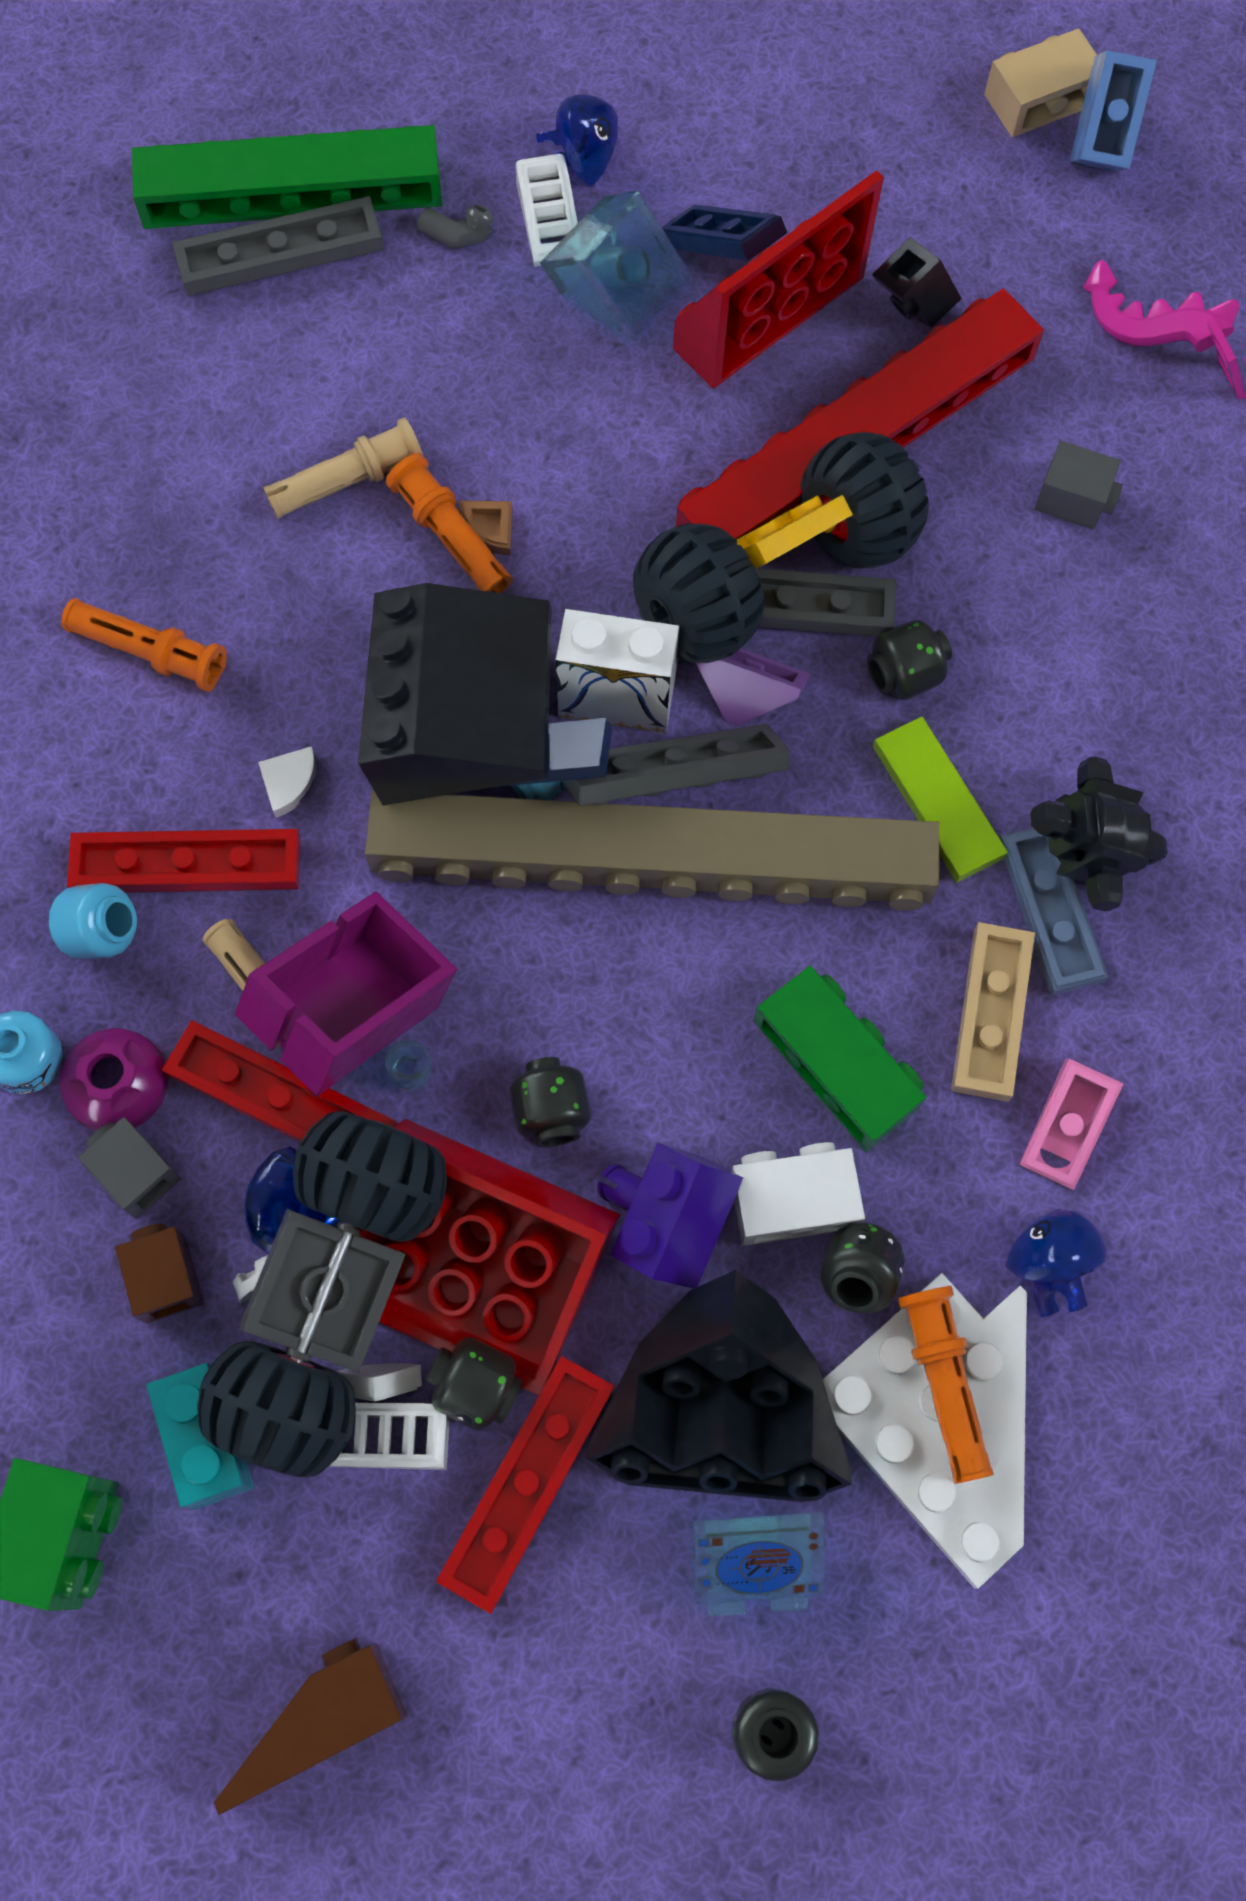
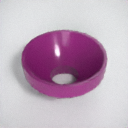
[60,1028,169,1131]

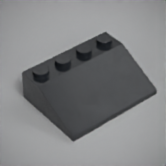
[358,583,552,806]

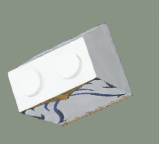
[556,609,680,733]

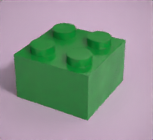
[0,1458,122,1611]

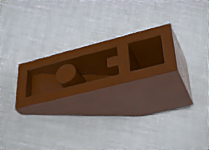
[214,1638,407,1815]

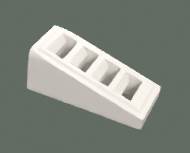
[515,154,584,267]
[328,1403,450,1470]

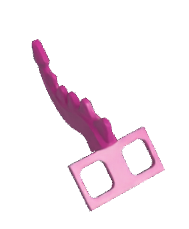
[1083,260,1246,400]

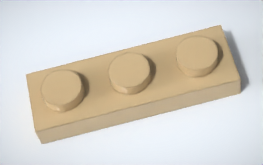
[951,922,1035,1102]

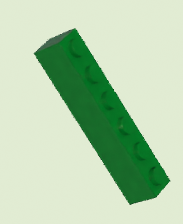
[132,125,443,229]

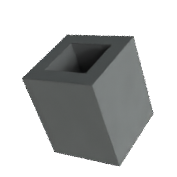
[1034,440,1123,530]
[77,1117,181,1219]

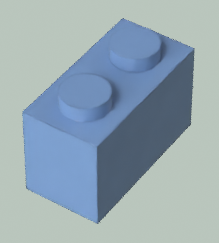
[1069,50,1157,171]

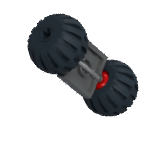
[197,1111,447,1478]

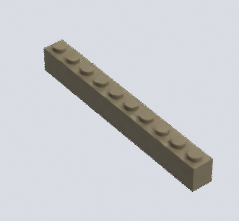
[365,790,939,911]

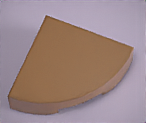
[459,500,513,556]

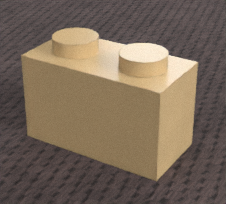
[984,28,1097,138]

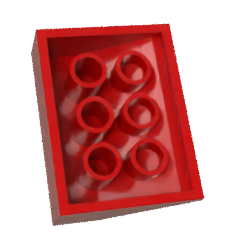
[673,170,884,389]
[356,1119,621,1395]

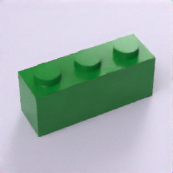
[753,965,927,1153]

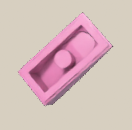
[1019,1058,1124,1190]

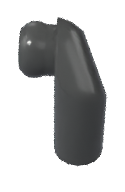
[417,204,494,249]

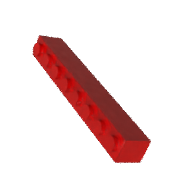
[676,288,1044,540]

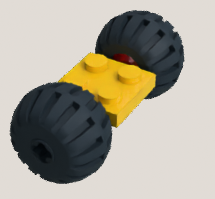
[633,432,929,663]

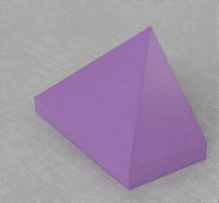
[696,648,810,726]

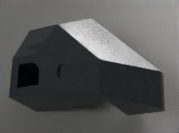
[586,1270,852,1502]

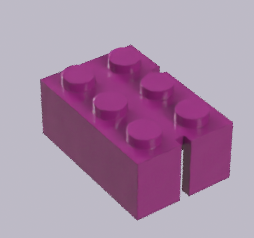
[235,891,458,1097]

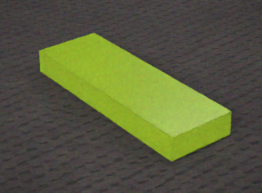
[873,716,1008,883]

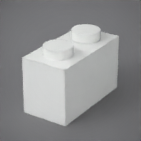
[732,1142,865,1246]

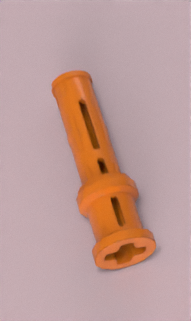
[386,453,513,593]
[61,598,227,692]
[898,1286,994,1484]

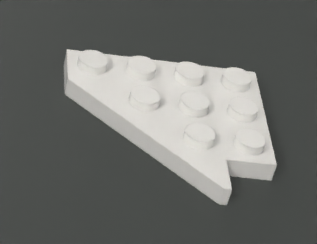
[823,1273,1027,1589]

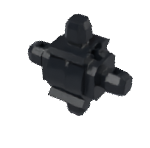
[1030,756,1168,911]

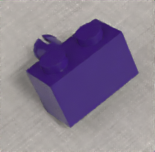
[597,1142,744,1289]

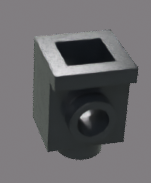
[872,237,962,328]

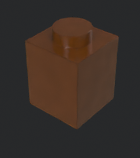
[115,1224,204,1324]

